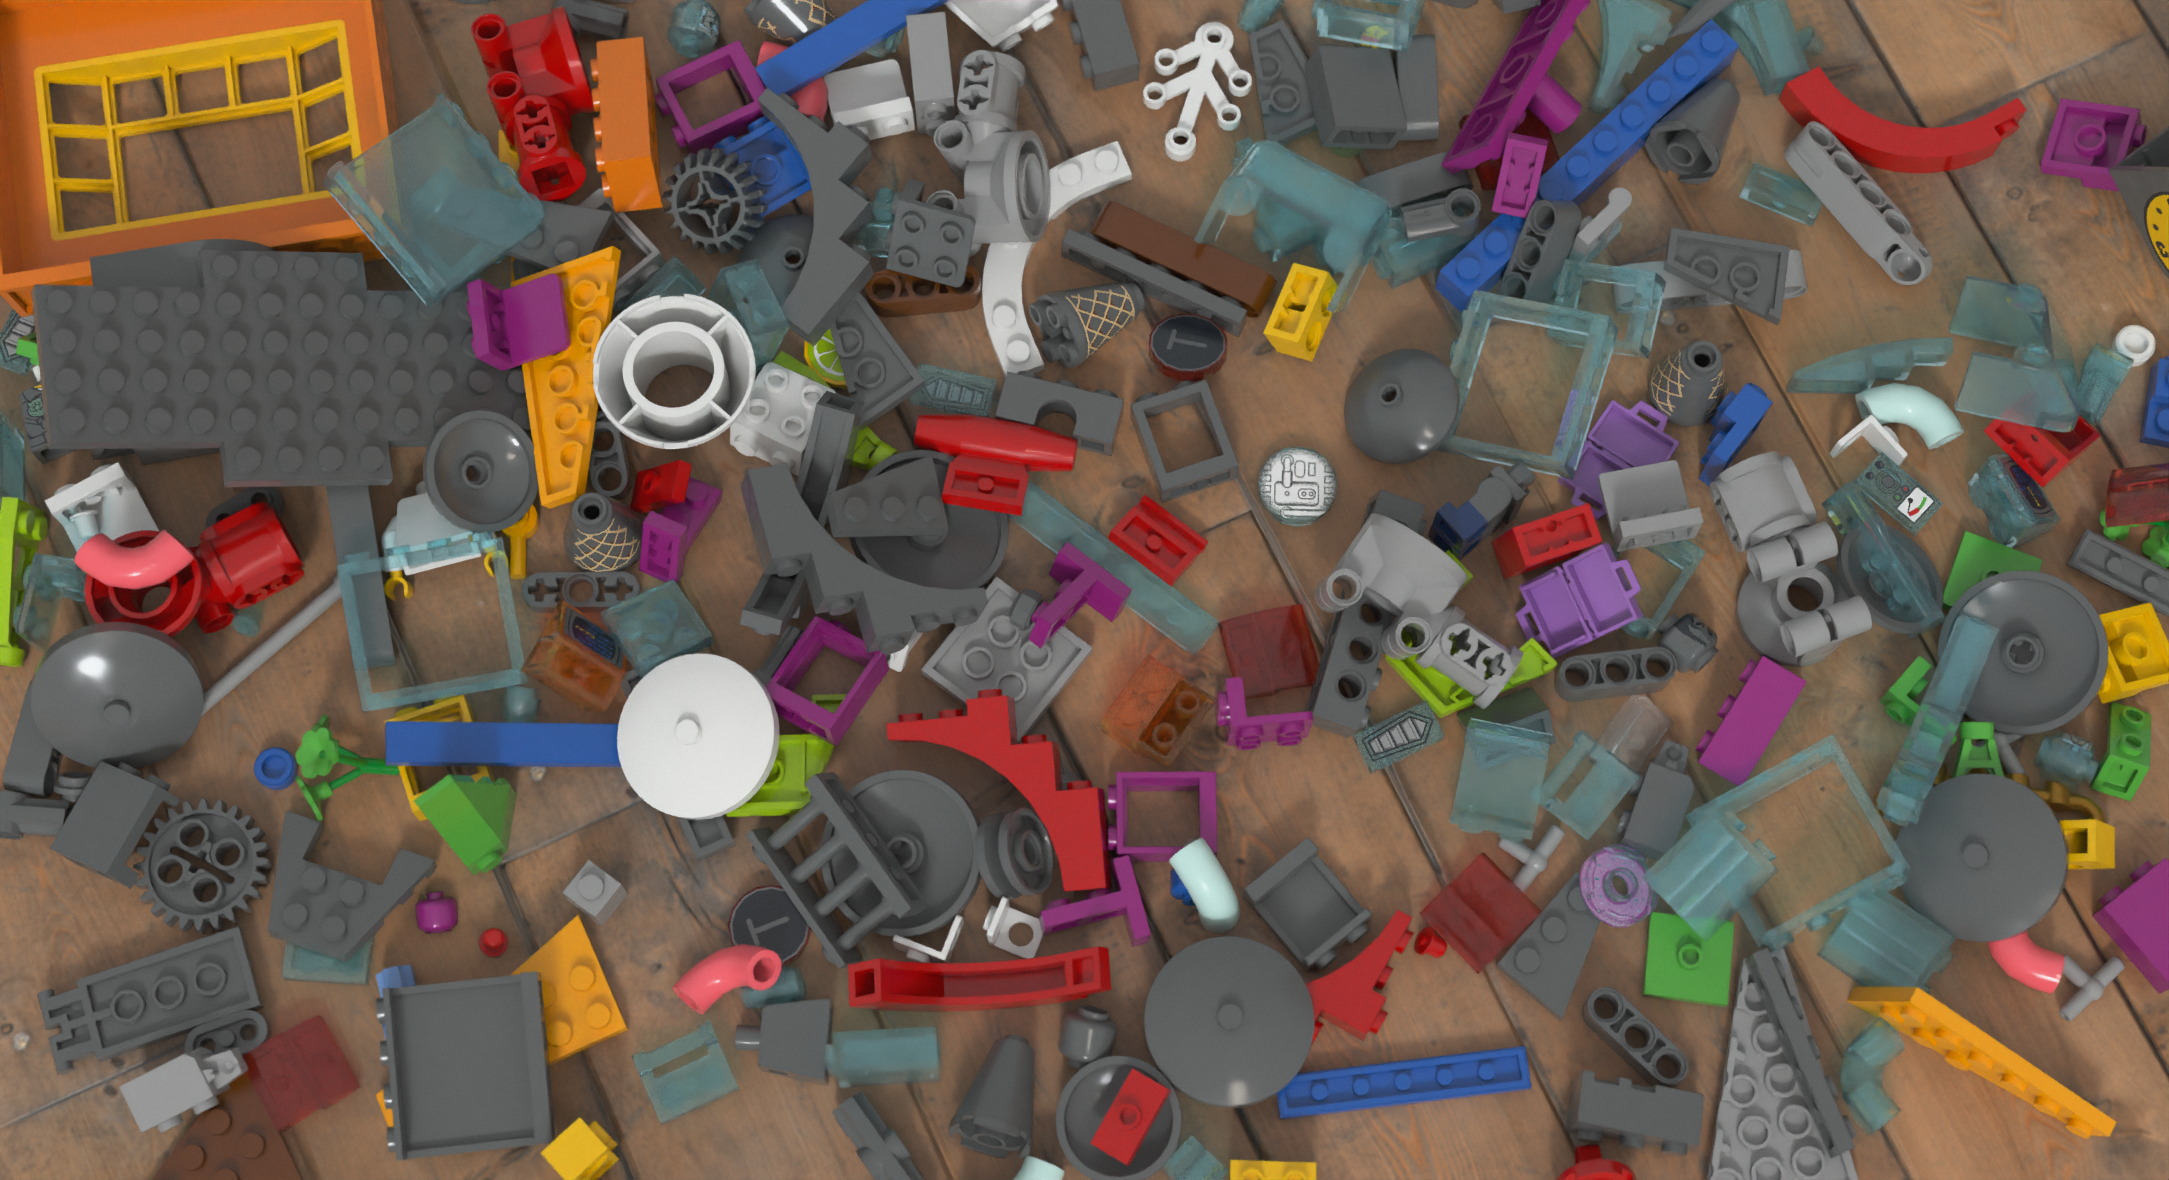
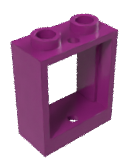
[653,40,766,155]
[765,616,889,747]
[1108,771,1217,862]

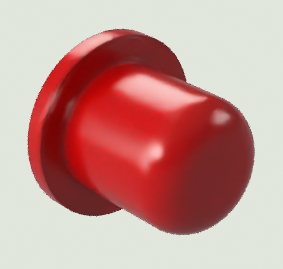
[1414,927,1447,958]
[479,928,508,957]

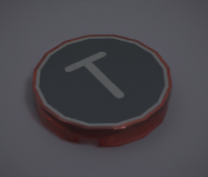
[1149,313,1227,381]
[728,885,812,967]

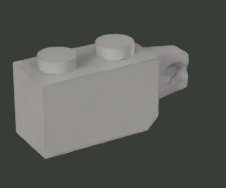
[119,1047,248,1133]

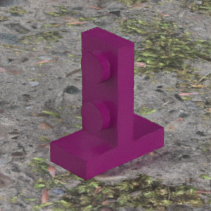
[1492,132,1548,218]
[639,477,722,586]
[1028,542,1132,649]
[1039,855,1151,947]

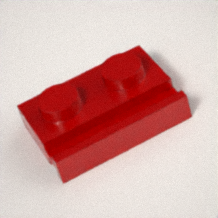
[1108,495,1208,587]

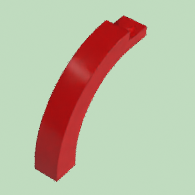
[1778,66,2026,174]
[848,946,1111,1012]

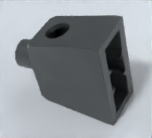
[735,999,834,1085]

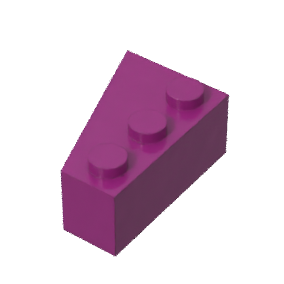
[1695,656,1807,788]

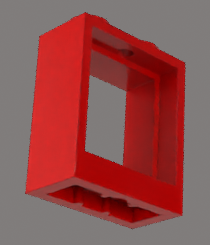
[1984,380,2101,488]
[1491,503,1603,580]

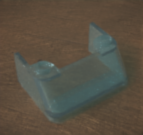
[1194,140,1392,313]
[1949,275,2080,432]

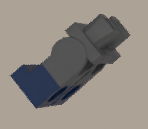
[1428,460,1536,561]

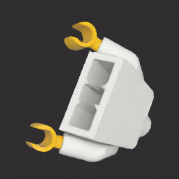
[381,481,510,601]

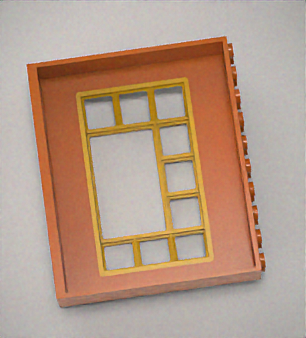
[0,0,416,317]

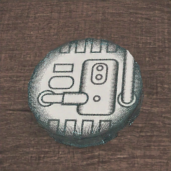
[1257,446,1338,527]

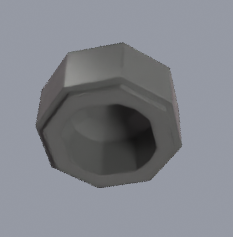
[1009,587,1043,631]

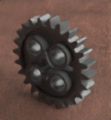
[133,798,273,934]

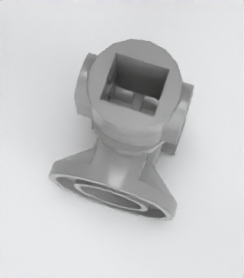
[925,50,1050,257]
[1709,452,1872,667]
[1314,513,1523,709]

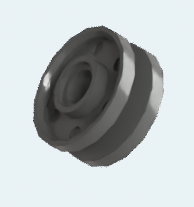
[975,807,1055,900]

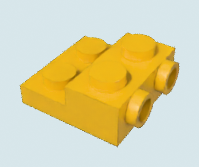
[2098,602,2169,704]

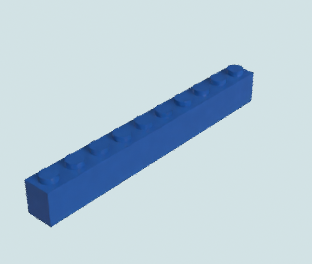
[1435,19,1739,315]

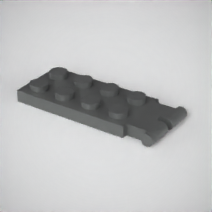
[37,926,264,1075]

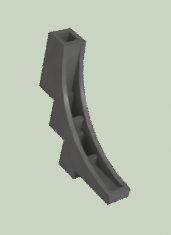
[757,88,874,347]
[740,391,865,635]
[741,464,988,654]

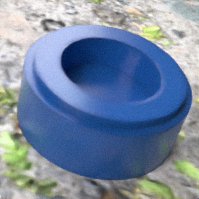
[254,747,298,790]

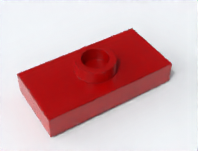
[630,460,692,514]
[1090,1068,1171,1166]

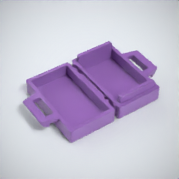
[1558,400,1679,521]
[1515,543,1643,659]

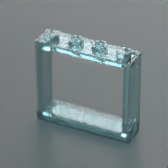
[1437,290,1619,479]
[336,531,528,712]
[1685,734,1913,952]

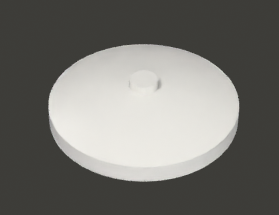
[617,653,779,820]

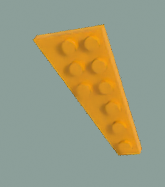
[510,246,621,509]
[376,915,628,1127]
[1847,987,2117,1139]

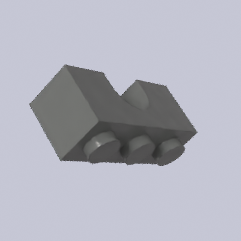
[995,371,1124,456]

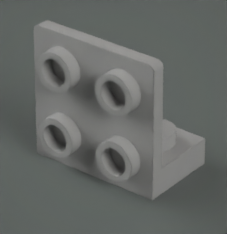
[1598,460,1704,552]

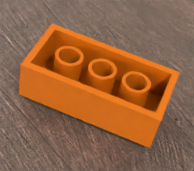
[590,37,662,213]

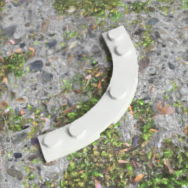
[982,141,1132,378]

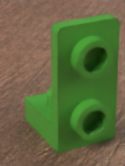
[1879,655,1957,754]
[2091,702,2151,801]

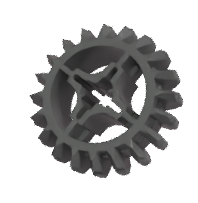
[662,148,768,255]

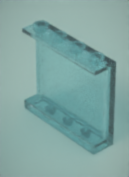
[323,92,546,308]

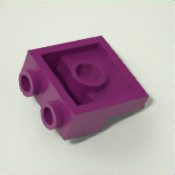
[2040,98,2147,192]

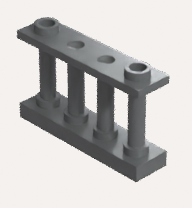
[746,772,928,969]

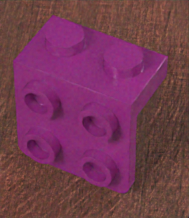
[467,274,570,371]
[1215,677,1313,750]

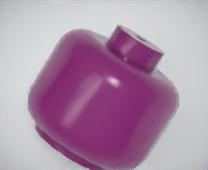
[415,891,458,933]

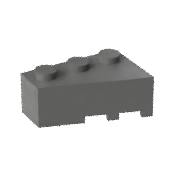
[1566,1070,1704,1156]

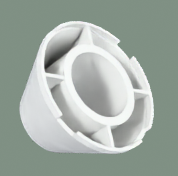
[593,294,756,449]

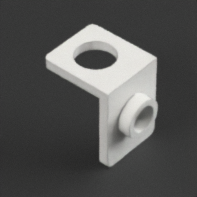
[1830,414,1908,470]
[983,896,1043,959]
[892,914,964,963]

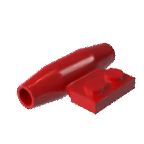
[914,414,1078,516]

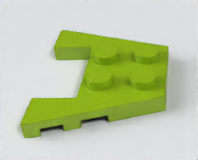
[1385,550,1558,718]
[726,694,847,817]

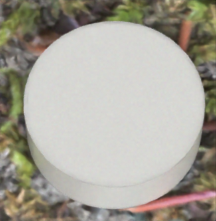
[2112,325,2156,367]

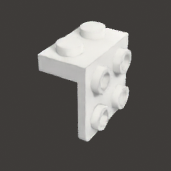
[824,59,915,140]
[730,362,835,476]
[45,462,160,552]

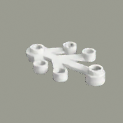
[1143,22,1252,161]

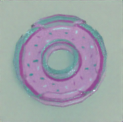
[1579,844,1660,928]

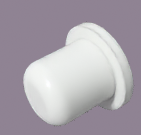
[69,509,99,539]

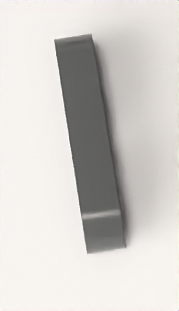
[522,571,642,613]

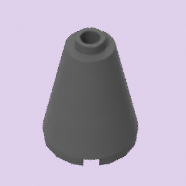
[1646,78,1741,184]
[948,1035,1035,1158]

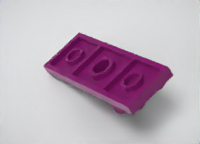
[1441,0,1591,174]

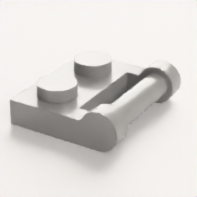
[1566,187,1632,275]

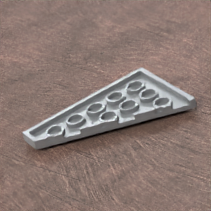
[1706,948,1859,1180]

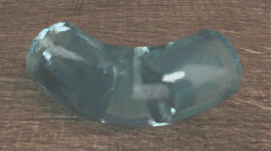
[1839,1017,1905,1136]

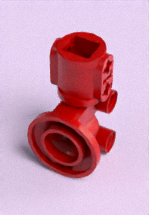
[471,5,595,202]
[85,502,305,637]

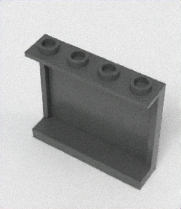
[376,971,556,1161]

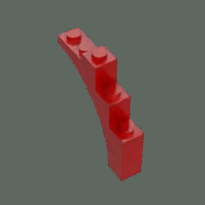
[886,689,1112,892]
[1305,910,1414,1046]

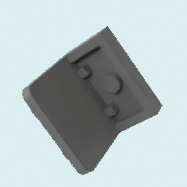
[885,179,976,287]

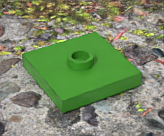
[1942,531,2043,611]
[1642,912,1734,1007]

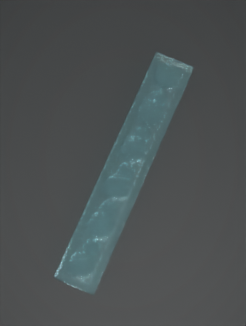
[1007,480,1219,657]

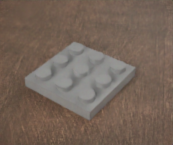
[921,576,1093,744]

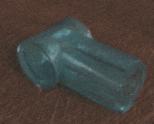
[2069,342,2134,426]

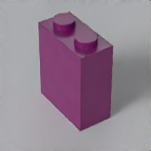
[2092,858,2169,994]

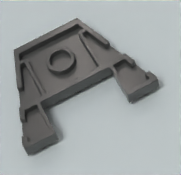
[268,811,437,962]

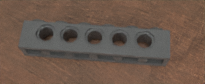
[1305,489,1427,738]

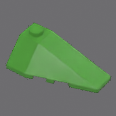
[414,774,517,875]

